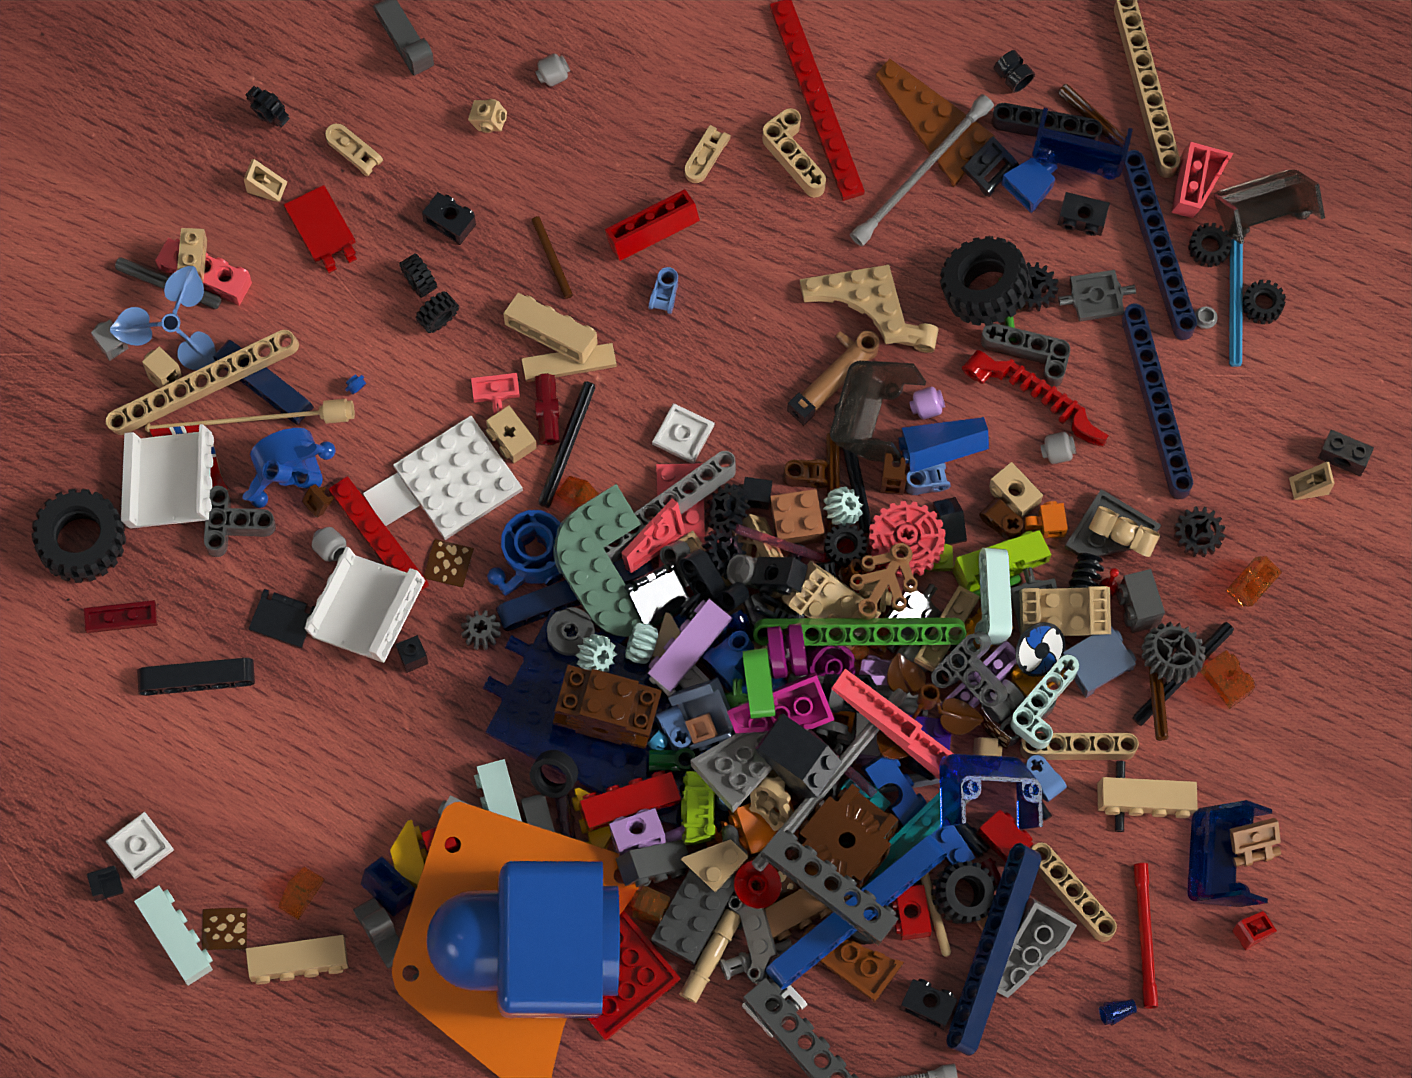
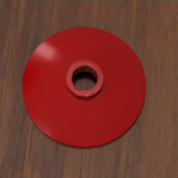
[734,860,782,909]

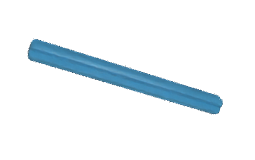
[1229,238,1243,367]

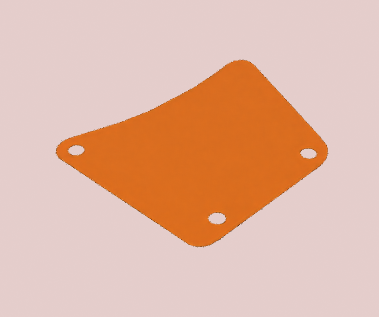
[392,802,639,1078]

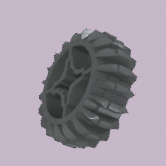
[1141,621,1206,684]

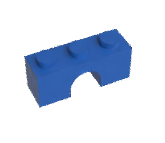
[861,754,927,828]

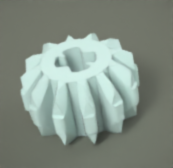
[823,487,863,526]
[625,623,658,664]
[575,634,617,672]

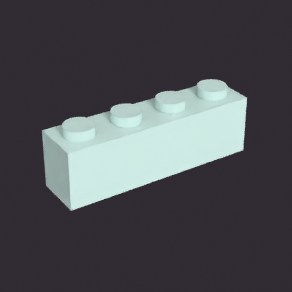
[474,759,522,822]
[134,886,213,986]

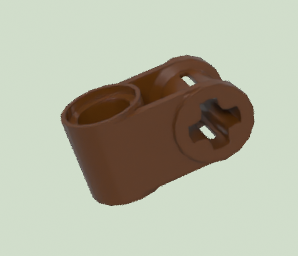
[782,459,827,488]
[979,497,1023,540]

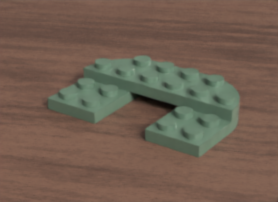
[553,484,682,637]

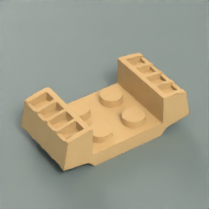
[782,561,881,650]
[1019,586,1111,636]

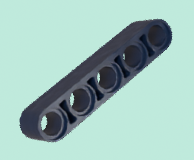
[213,340,314,425]

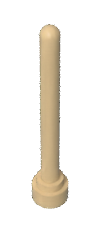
[920,873,951,957]

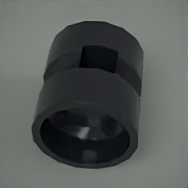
[993,50,1035,93]

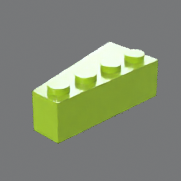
[953,530,1051,592]

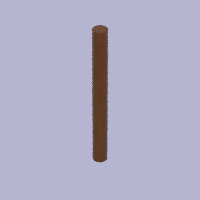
[532,216,573,299]

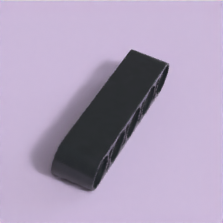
[991,103,1102,146]
[137,658,255,696]

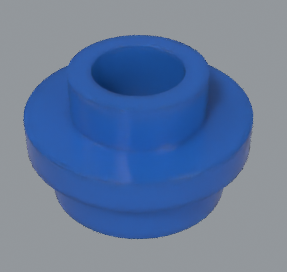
[345,374,367,395]

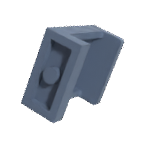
[1063,626,1136,698]
[668,677,736,751]

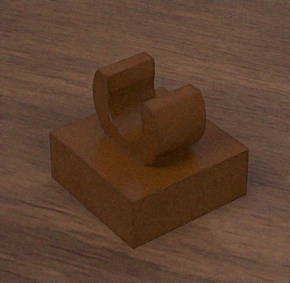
[302,484,334,518]

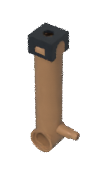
[787,331,880,426]

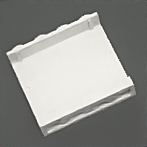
[121,424,214,529]
[304,547,425,663]

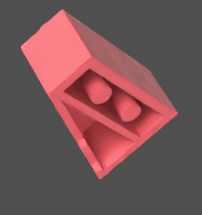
[1171,142,1233,218]

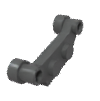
[728,895,777,984]

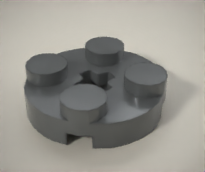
[547,607,595,656]
[808,721,855,751]

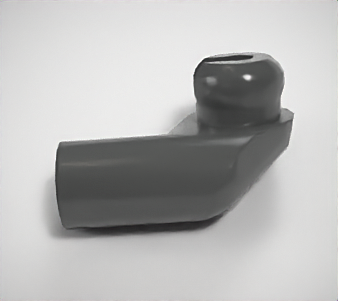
[721,825,748,854]

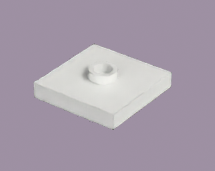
[652,403,715,464]
[106,812,174,879]

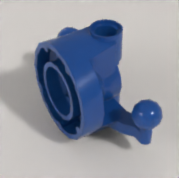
[243,428,336,508]
[487,510,563,596]
[700,626,787,695]

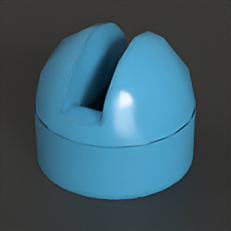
[647,730,668,750]

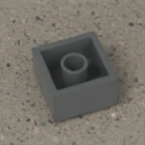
[1116,569,1165,633]

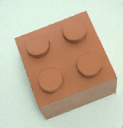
[770,489,824,548]

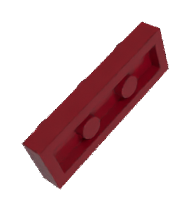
[84,600,158,633]

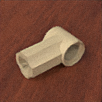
[897,323,939,353]

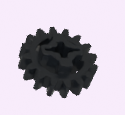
[245,86,290,128]
[1022,262,1059,311]
[705,483,750,532]
[1174,506,1226,557]
[701,527,747,579]

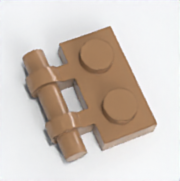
[1230,818,1281,867]

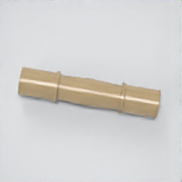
[679,909,741,1003]

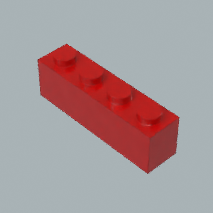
[605,189,700,261]
[579,771,681,832]

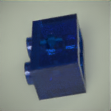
[361,856,415,917]

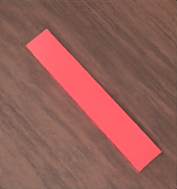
[831,669,958,780]

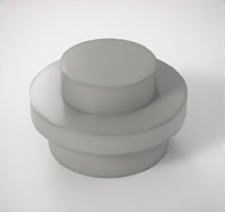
[1195,306,1217,329]

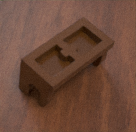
[880,453,907,495]

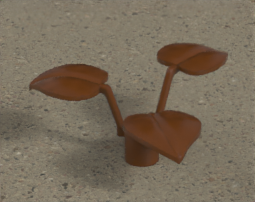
[876,653,984,760]

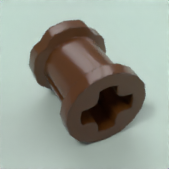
[836,559,867,587]

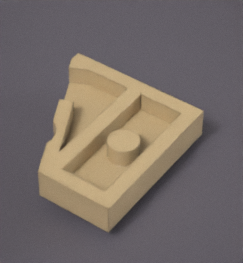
[681,839,749,892]

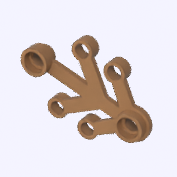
[850,543,918,620]

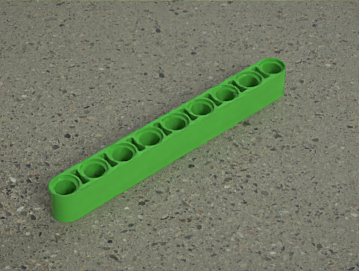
[753,618,967,646]

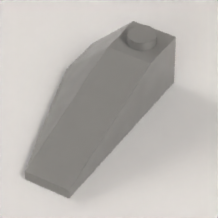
[997,897,1077,998]

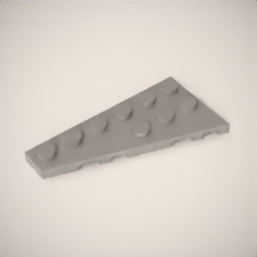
[691,729,808,812]

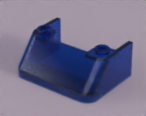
[1032,108,1133,180]
[939,754,1043,830]
[1187,800,1272,907]

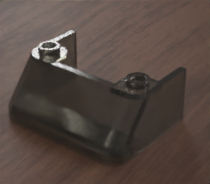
[1213,169,1325,244]
[830,360,926,463]

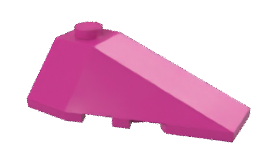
[727,672,835,733]

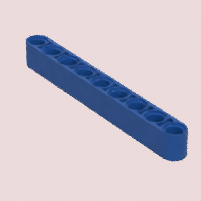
[765,835,948,990]

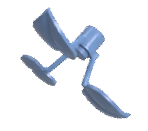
[110,266,216,370]

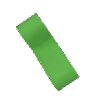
[742,648,775,719]

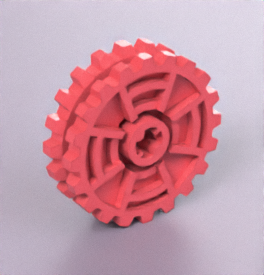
[868,501,946,577]

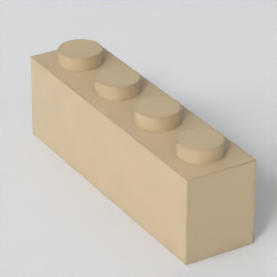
[503,293,598,364]
[1097,777,1198,818]
[246,935,348,984]

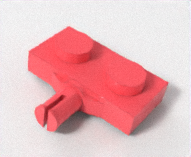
[471,373,520,415]

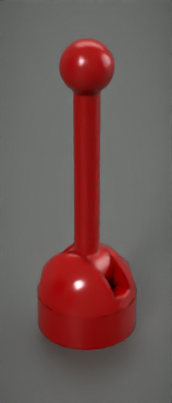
[1099,568,1119,597]

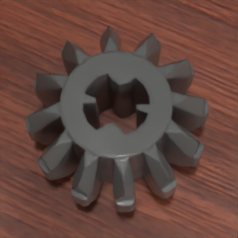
[461,610,501,650]

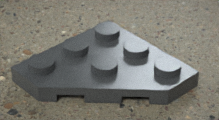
[1064,489,1161,557]

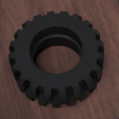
[940,236,1032,326]
[31,488,126,583]

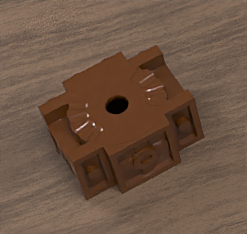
[553,665,662,749]
[790,784,898,891]

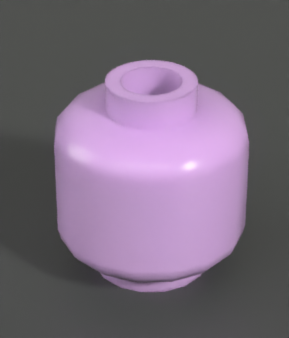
[910,386,945,420]

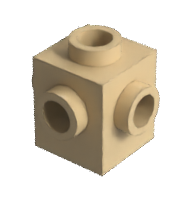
[468,99,507,133]

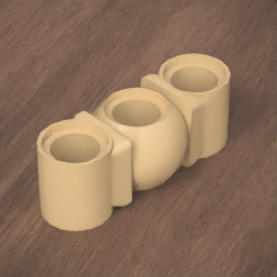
[1089,506,1160,557]

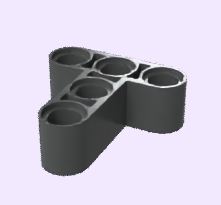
[204,486,276,557]
[931,632,1008,707]
[353,897,400,969]

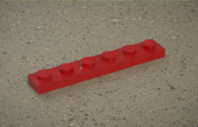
[329,476,429,592]

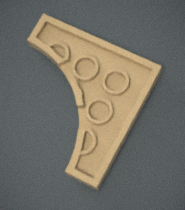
[800,265,908,344]

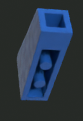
[898,417,989,472]

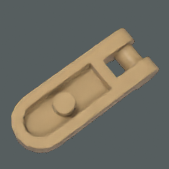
[325,124,383,176]
[684,125,731,183]

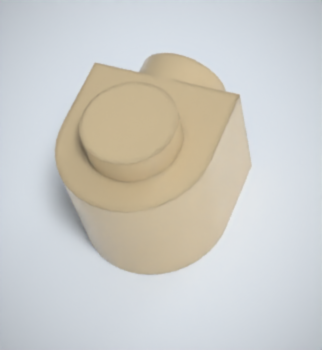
[973,737,1002,765]

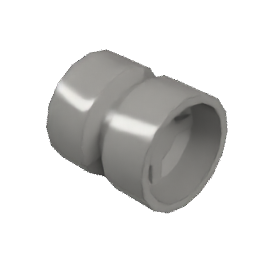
[727,555,759,589]
[980,679,1025,724]

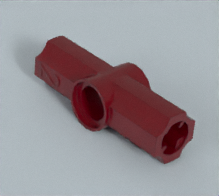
[535,373,560,446]

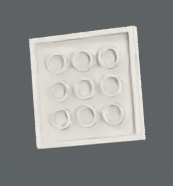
[393,416,523,540]

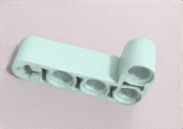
[974,548,1012,645]
[1010,655,1079,749]

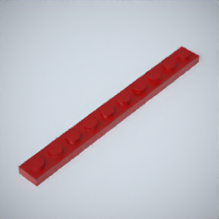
[770,0,865,201]

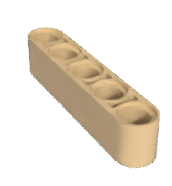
[1020,733,1139,760]
[1032,843,1117,942]

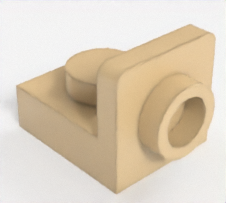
[859,581,892,613]

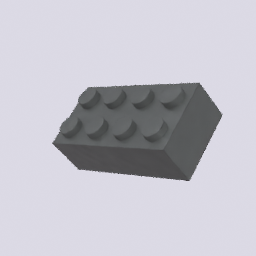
[651,869,735,966]

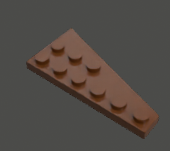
[875,59,996,187]

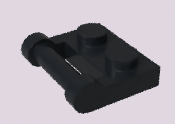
[961,136,1019,197]

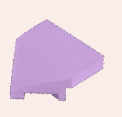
[859,655,892,685]

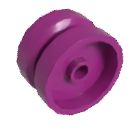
[767,623,808,679]

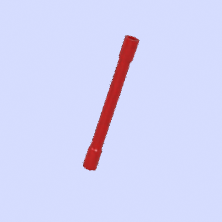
[1134,863,1158,1009]

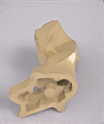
[749,769,794,831]

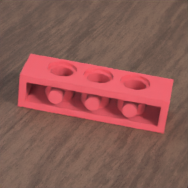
[155,238,252,306]

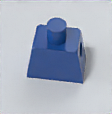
[1001,158,1058,213]

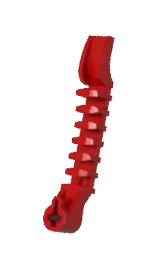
[962,350,1109,447]

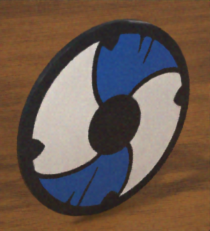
[1015,622,1065,677]

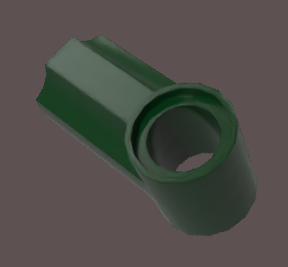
[649,748,696,775]

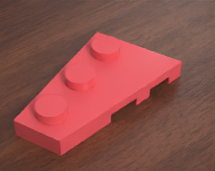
[621,498,686,573]

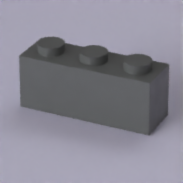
[616,840,689,887]

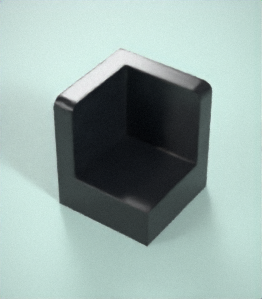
[87,866,124,902]

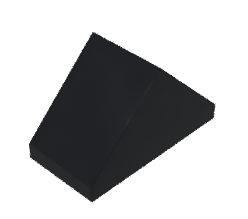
[933,497,967,545]

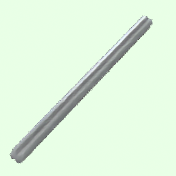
[752,688,907,871]

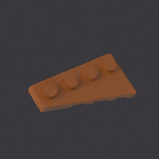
[799,924,904,1002]

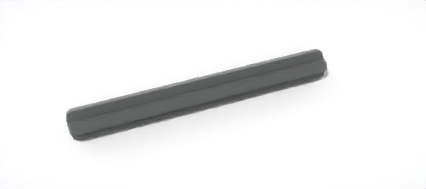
[115,257,222,309]

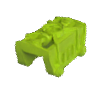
[681,771,716,846]

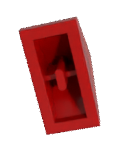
[1232,911,1277,951]

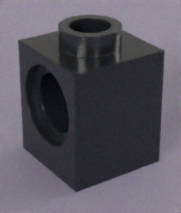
[739,477,773,510]
[396,635,429,673]

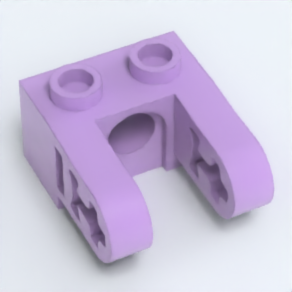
[609,808,666,856]

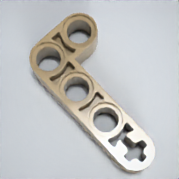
[762,108,826,198]

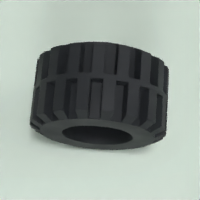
[931,861,997,924]

